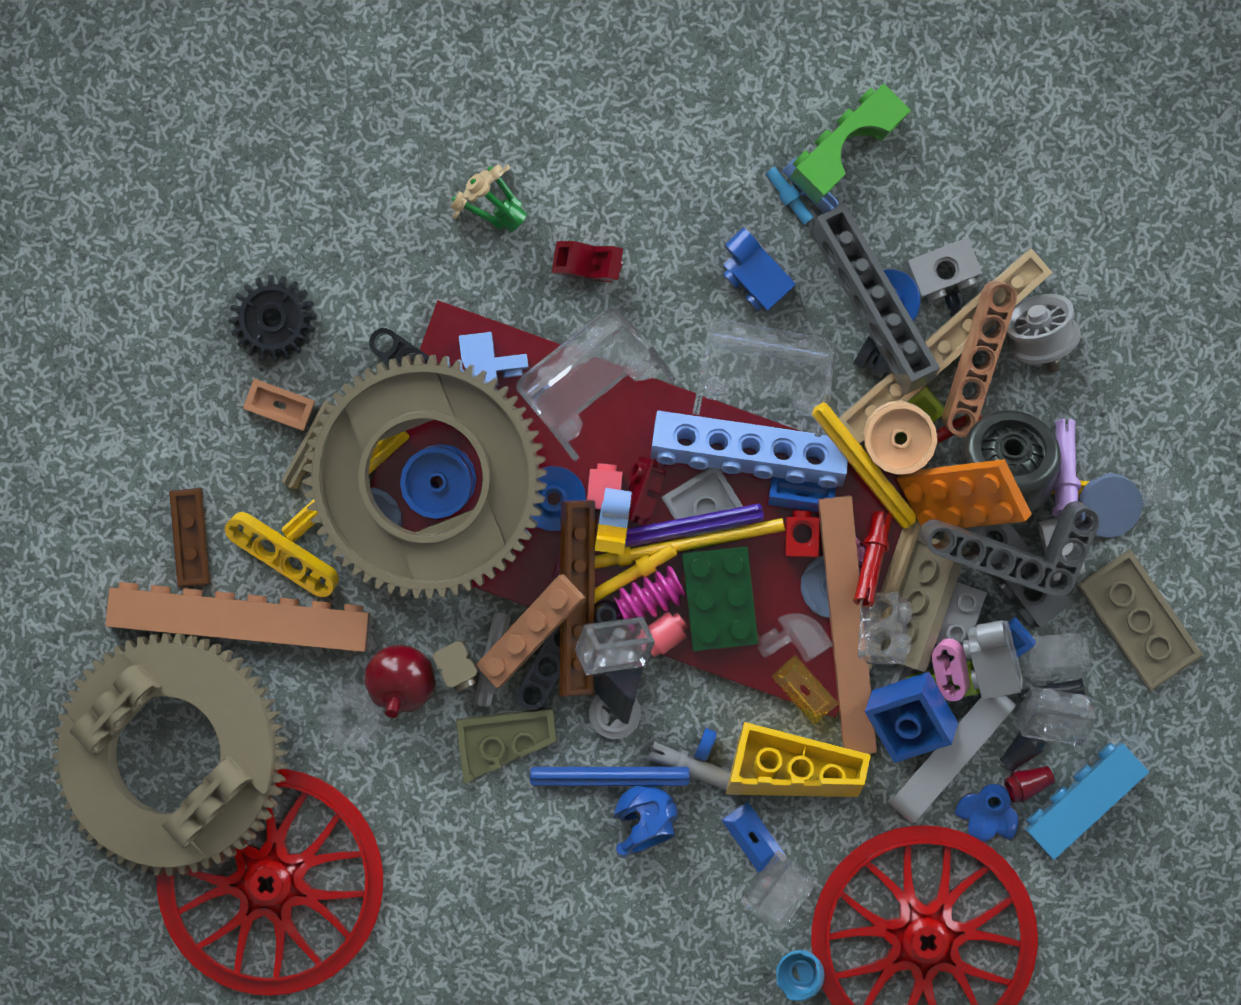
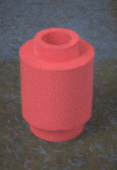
[639,611,689,658]

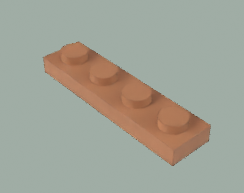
[476,574,585,688]

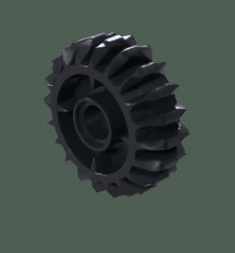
[229,275,317,363]

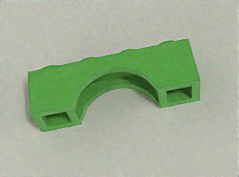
[790,83,911,204]

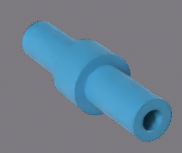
[765,167,814,225]

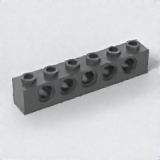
[811,204,940,395]

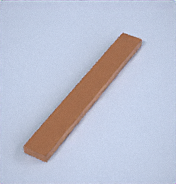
[818,496,877,754]

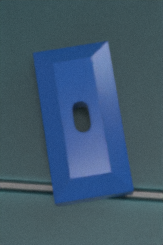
[768,477,836,512]
[721,801,785,873]

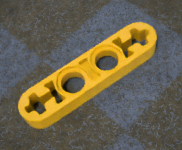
[225,512,339,597]

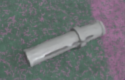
[647,741,738,796]

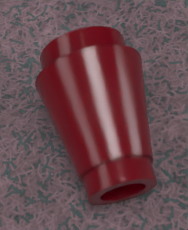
[1004,766,1055,803]

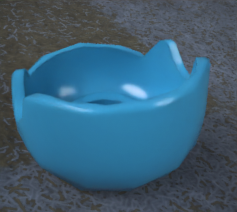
[776,950,825,1001]

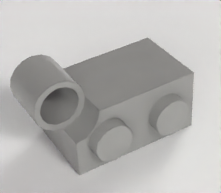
[963,620,1023,700]

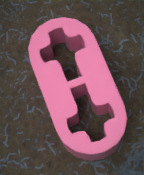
[932,638,970,701]

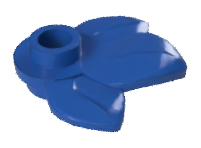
[955,784,1018,842]

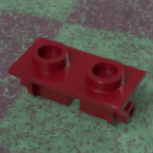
[628,456,667,526]

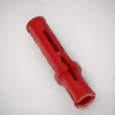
[853,511,893,607]

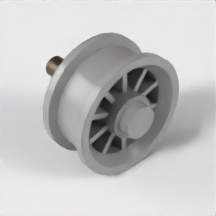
[1006,294,1081,373]

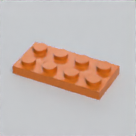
[897,459,1032,528]

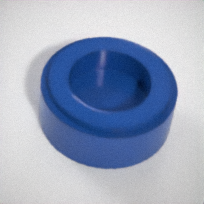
[694,727,717,761]

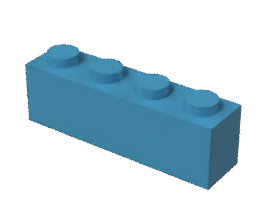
[1024,742,1149,860]

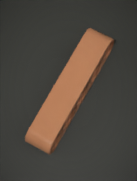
[942,280,1017,437]

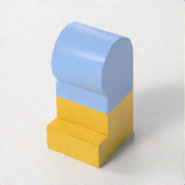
[595,488,631,555]

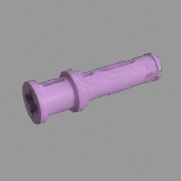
[1052,419,1082,518]

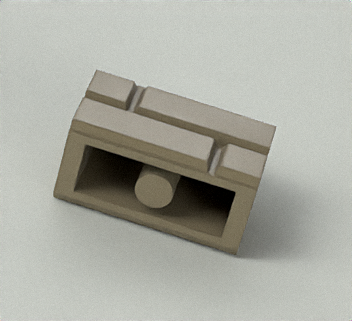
[432,640,479,692]

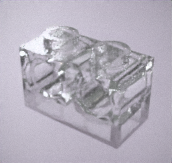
[858,592,912,664]

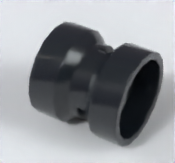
[852,336,888,380]

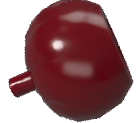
[364,645,436,718]

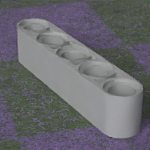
[887,696,1016,824]

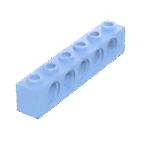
[650,411,848,488]

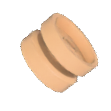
[863,400,937,475]

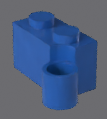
[722,228,796,313]

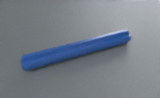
[530,767,690,786]

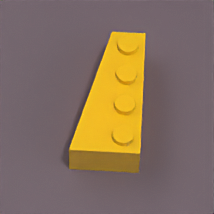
[726,722,871,797]

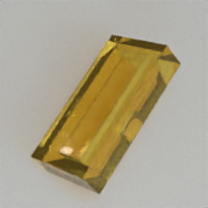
[771,655,838,725]

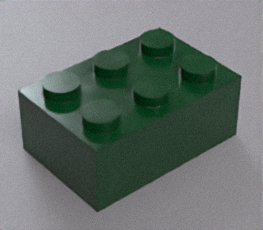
[682,547,758,651]

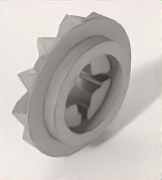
[589,695,641,739]

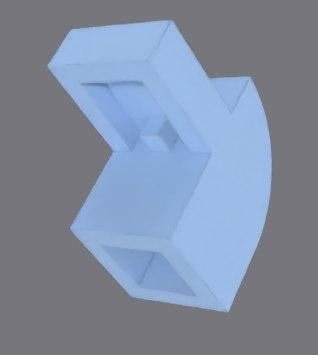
[459,332,529,386]

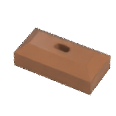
[243,379,316,432]

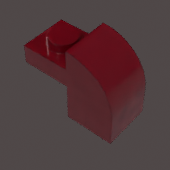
[551,241,624,283]

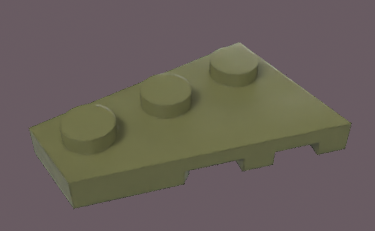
[456,707,557,784]

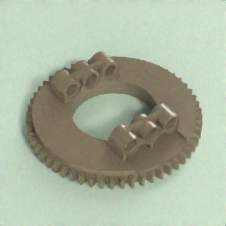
[303,354,547,599]
[52,633,288,876]

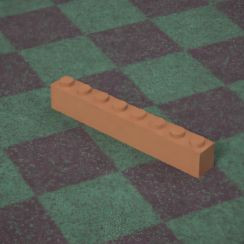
[105,582,371,652]

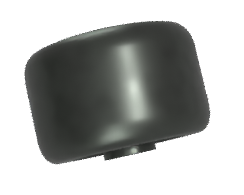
[959,410,1061,512]

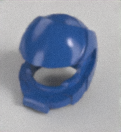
[613,786,678,858]

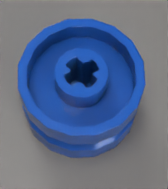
[400,443,477,519]

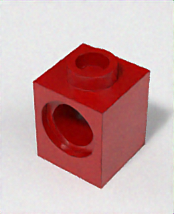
[784,511,819,557]

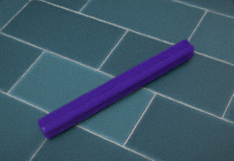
[625,504,764,547]

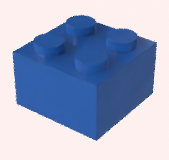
[864,671,958,763]

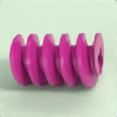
[614,565,686,629]

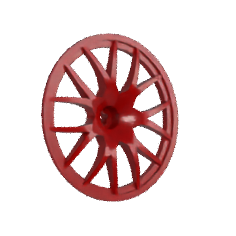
[157,768,384,996]
[811,825,1038,1005]

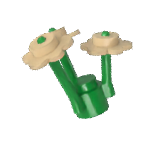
[450,164,527,233]

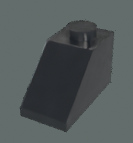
[594,649,645,724]

